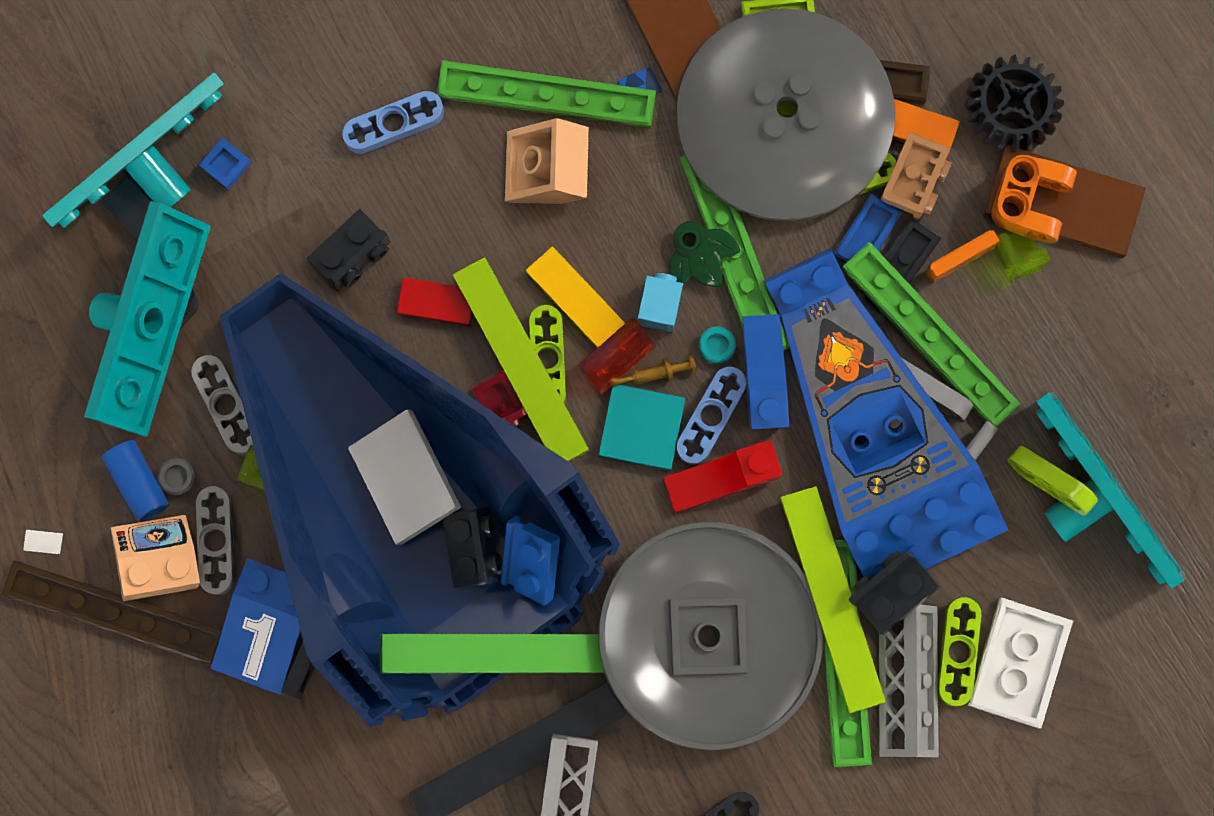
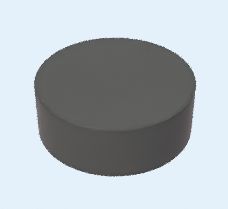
[158,458,197,496]

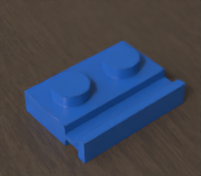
[501,516,560,606]

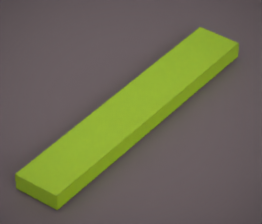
[453,257,590,462]
[780,486,886,714]

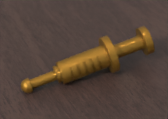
[610,355,696,387]

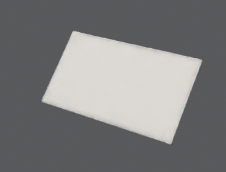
[23,530,63,554]

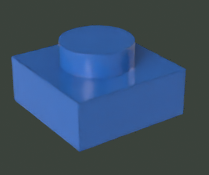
[199,138,252,191]

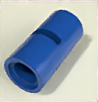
[101,440,170,523]

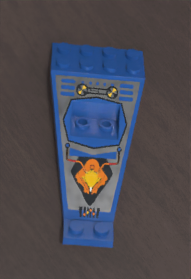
[764,248,1008,578]

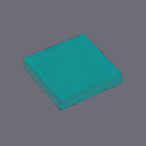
[599,385,685,471]

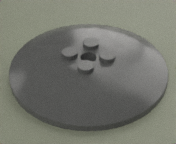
[677,8,895,221]
[598,522,823,750]

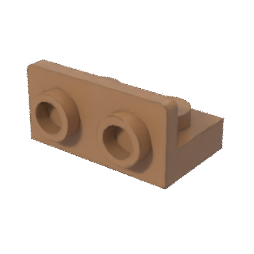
[880,132,952,222]

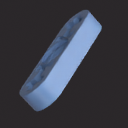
[342,91,444,154]
[676,367,746,466]

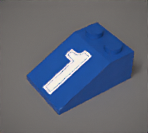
[211,558,303,695]

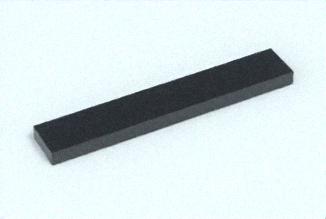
[409,683,626,816]

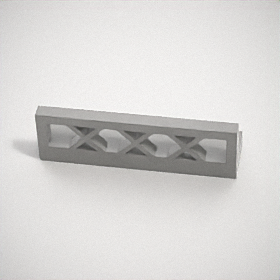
[879,604,939,758]
[541,734,598,816]

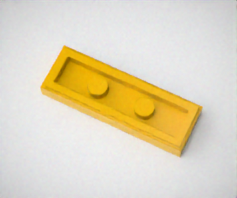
[525,246,627,351]

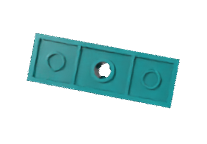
[42,73,224,228]
[84,201,211,437]
[1036,392,1185,589]

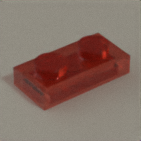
[577,317,656,395]

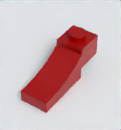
[663,440,783,514]

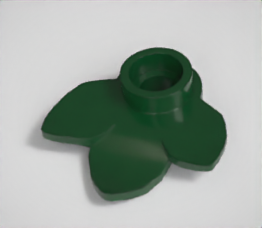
[670,221,740,287]

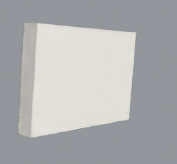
[348,409,461,545]
[967,597,1073,729]

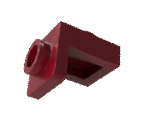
[471,369,527,427]

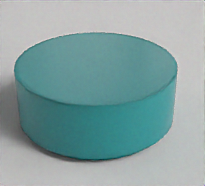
[699,326,736,365]

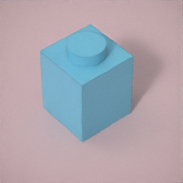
[637,273,683,333]

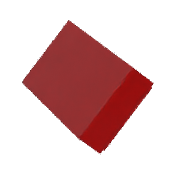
[397,277,472,327]

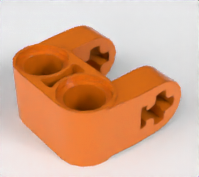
[991,155,1077,243]

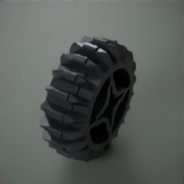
[964,54,1064,153]

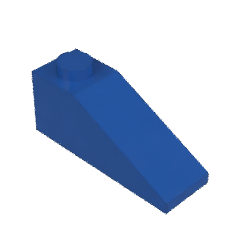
[742,314,789,429]

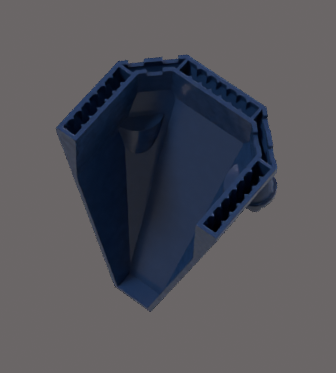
[220,273,620,727]

